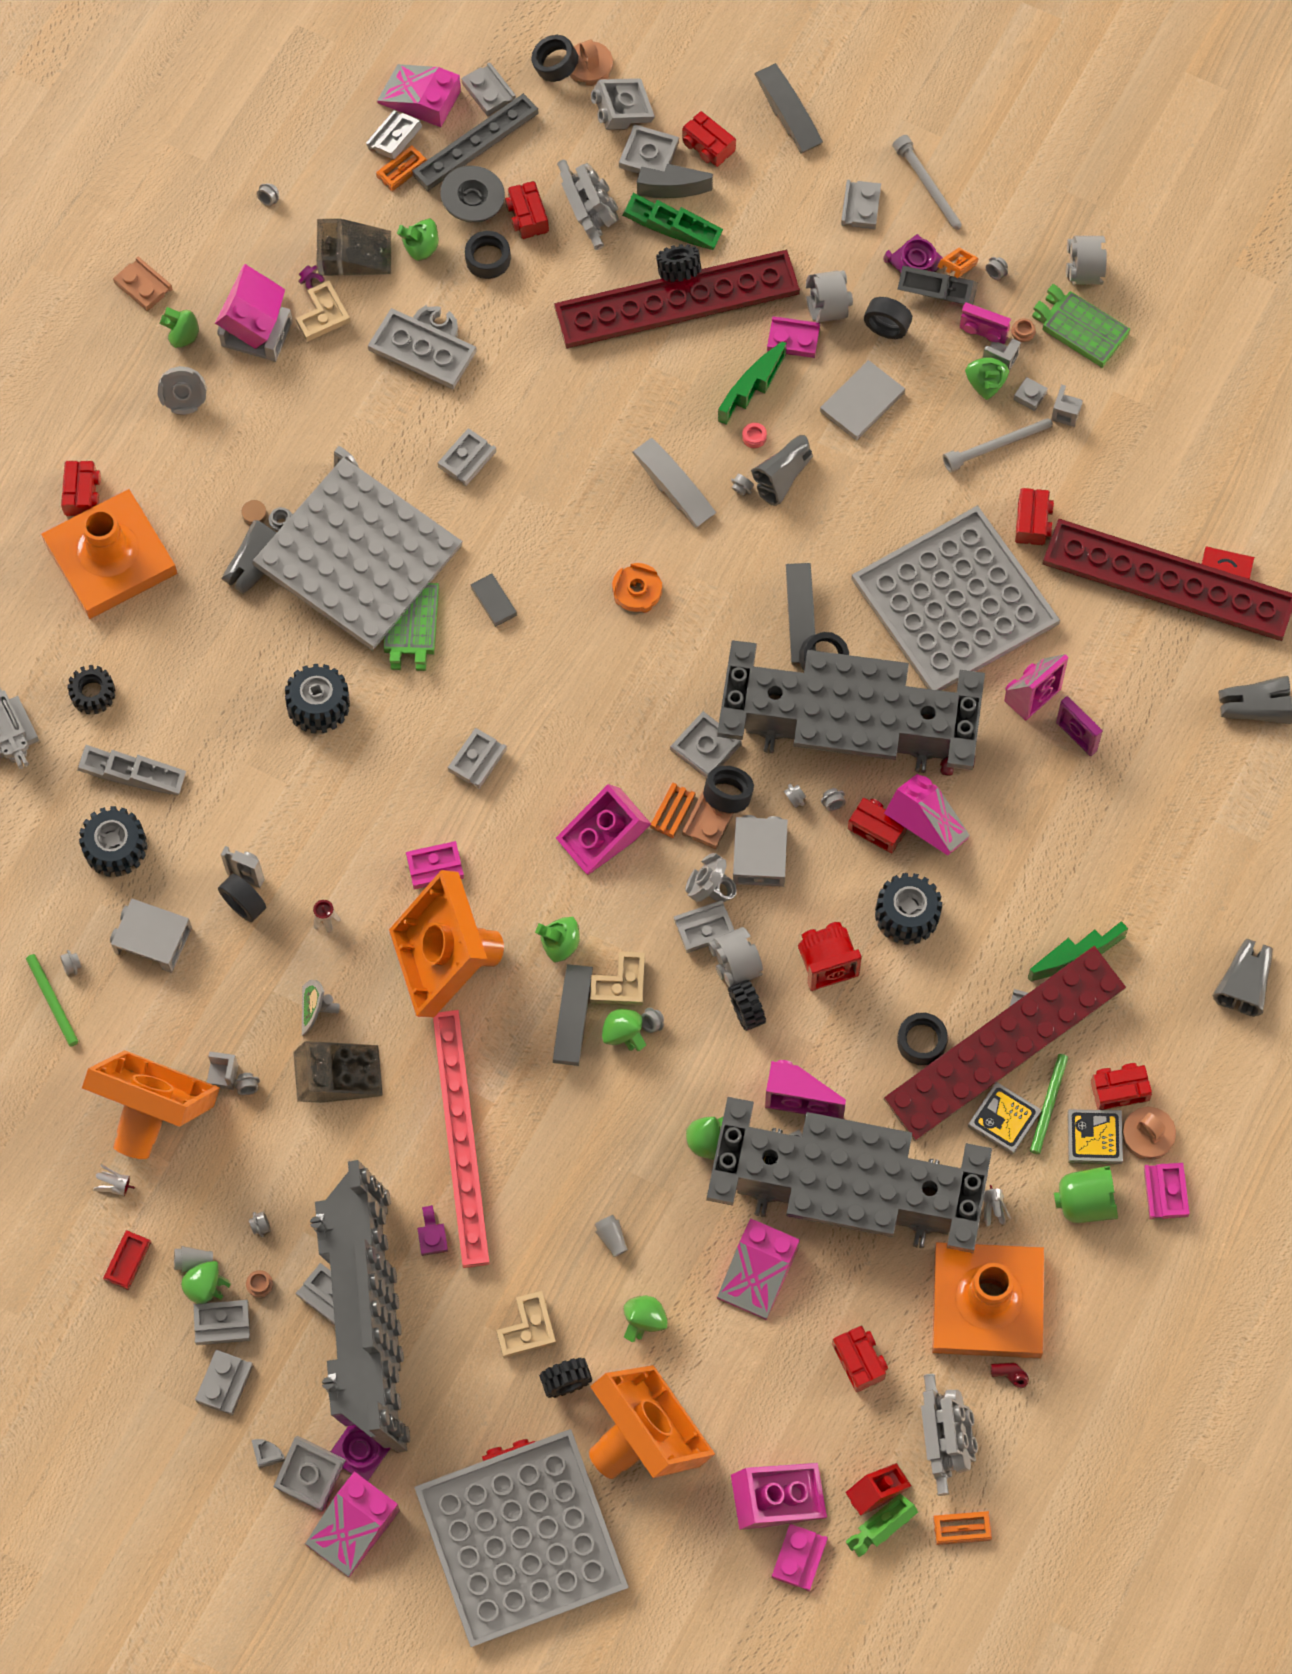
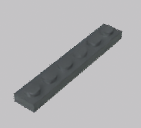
[412,93,539,191]

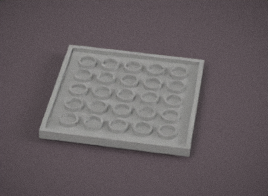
[252,457,463,651]
[851,505,1060,691]
[414,1429,628,1647]

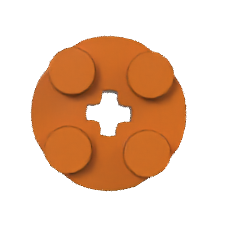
[612,563,662,613]

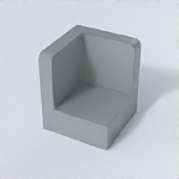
[983,338,1021,371]
[1051,384,1083,427]
[207,1052,239,1090]

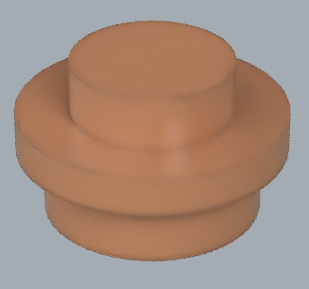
[1011,318,1036,342]
[246,1270,273,1297]

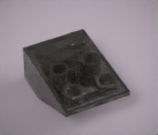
[316,218,391,276]
[293,1041,383,1103]

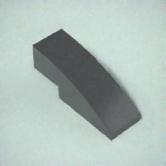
[637,164,713,198]
[897,266,978,305]

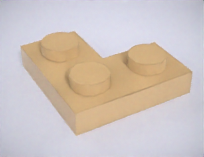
[296,281,351,342]
[590,952,645,1005]
[496,1291,556,1358]

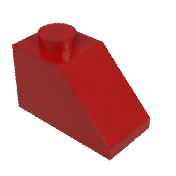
[845,1463,912,1516]

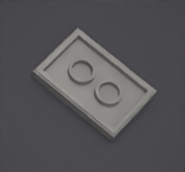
[820,360,905,441]

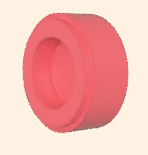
[742,423,767,448]

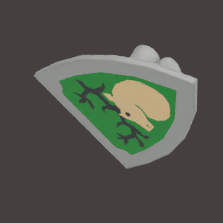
[302,980,340,1036]

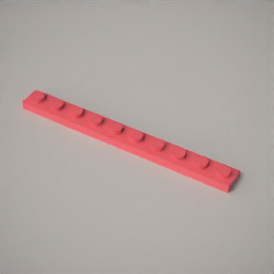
[433,1010,490,1268]

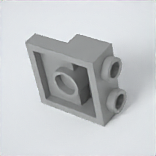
[591,79,655,130]

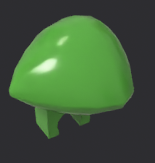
[397,218,439,261]
[159,307,199,348]
[965,358,1009,400]
[535,917,580,963]
[602,1009,646,1051]
[686,1116,723,1160]
[181,1261,231,1304]
[623,1295,668,1342]

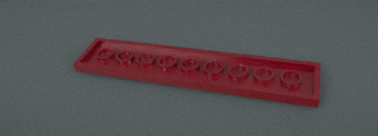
[554,249,800,349]
[1042,518,1292,642]
[883,945,1126,1141]

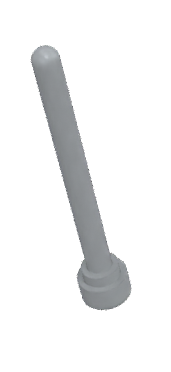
[892,135,962,230]
[943,418,1053,473]

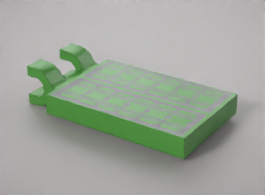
[1032,284,1130,368]
[384,583,439,671]

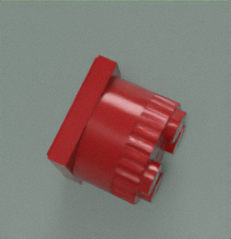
[798,922,862,991]

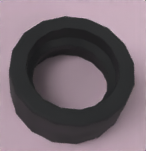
[531,34,579,82]
[465,231,511,279]
[864,297,913,340]
[799,632,849,670]
[703,766,754,813]
[218,873,267,922]
[897,1012,948,1065]

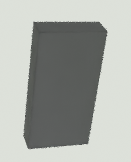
[470,573,517,627]

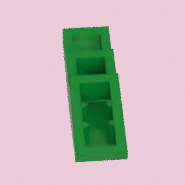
[622,192,723,250]
[718,341,787,425]
[1028,921,1128,982]

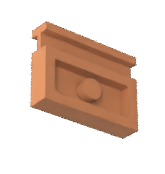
[113,256,173,312]
[682,789,734,850]

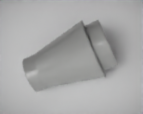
[594,1215,628,1257]
[174,1246,213,1273]

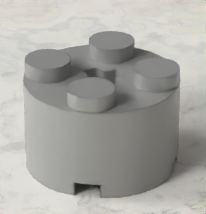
[1066,236,1107,285]
[806,270,853,323]
[708,927,763,987]

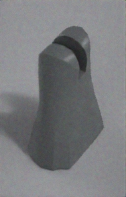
[751,435,813,506]
[221,520,277,594]
[1218,676,1292,724]
[1212,939,1273,1017]

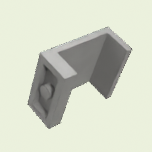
[217,307,293,362]
[733,815,788,887]
[110,899,192,973]

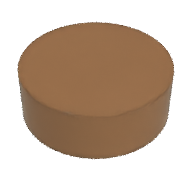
[241,500,267,525]

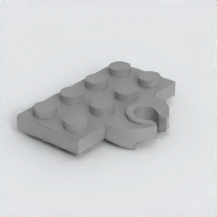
[368,305,477,389]

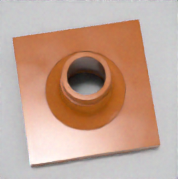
[41,489,178,619]
[389,870,504,1018]
[82,1050,220,1159]
[932,1242,1044,1359]
[589,1365,715,1479]

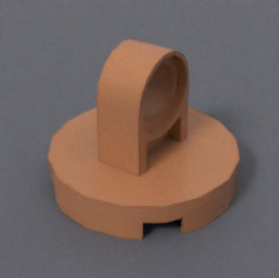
[570,39,613,86]
[1123,1106,1176,1159]

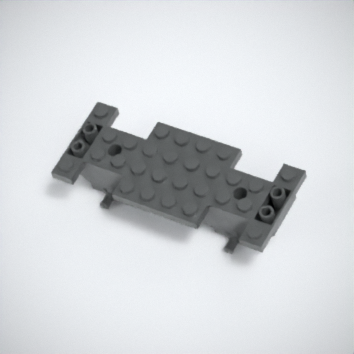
[717,640,985,773]
[706,1097,992,1253]
[310,1160,410,1453]

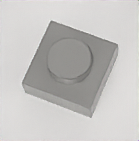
[1014,377,1048,411]

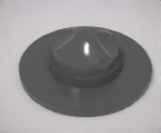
[440,166,505,223]

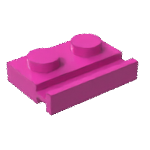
[960,302,1011,344]
[767,316,820,358]
[406,841,464,889]
[1144,1163,1190,1220]
[771,1524,828,1592]

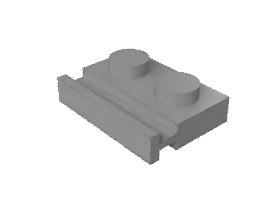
[461,62,516,116]
[366,110,422,159]
[841,180,881,229]
[438,428,496,486]
[448,728,507,789]
[221,846,265,888]
[674,900,734,953]
[296,1263,335,1325]
[193,1300,250,1345]
[195,1350,254,1416]

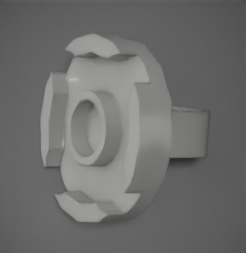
[157,366,207,415]
[685,853,737,902]

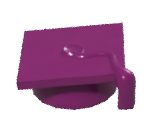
[883,234,943,273]
[330,1425,391,1481]

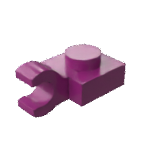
[417,1205,448,1256]

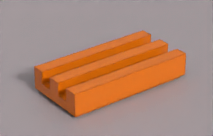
[376,145,427,191]
[937,247,979,278]
[650,782,696,838]
[933,1511,992,1545]

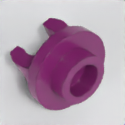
[298,265,325,289]

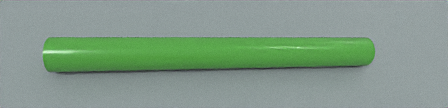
[26,954,79,1047]
[1030,1054,1068,1154]

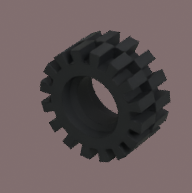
[656,244,702,282]
[67,665,116,714]
[728,980,766,1031]
[539,1357,593,1398]

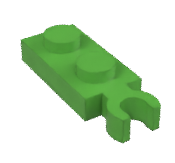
[846,1494,918,1557]

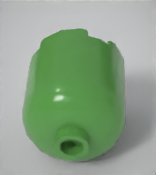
[1054,1166,1118,1223]

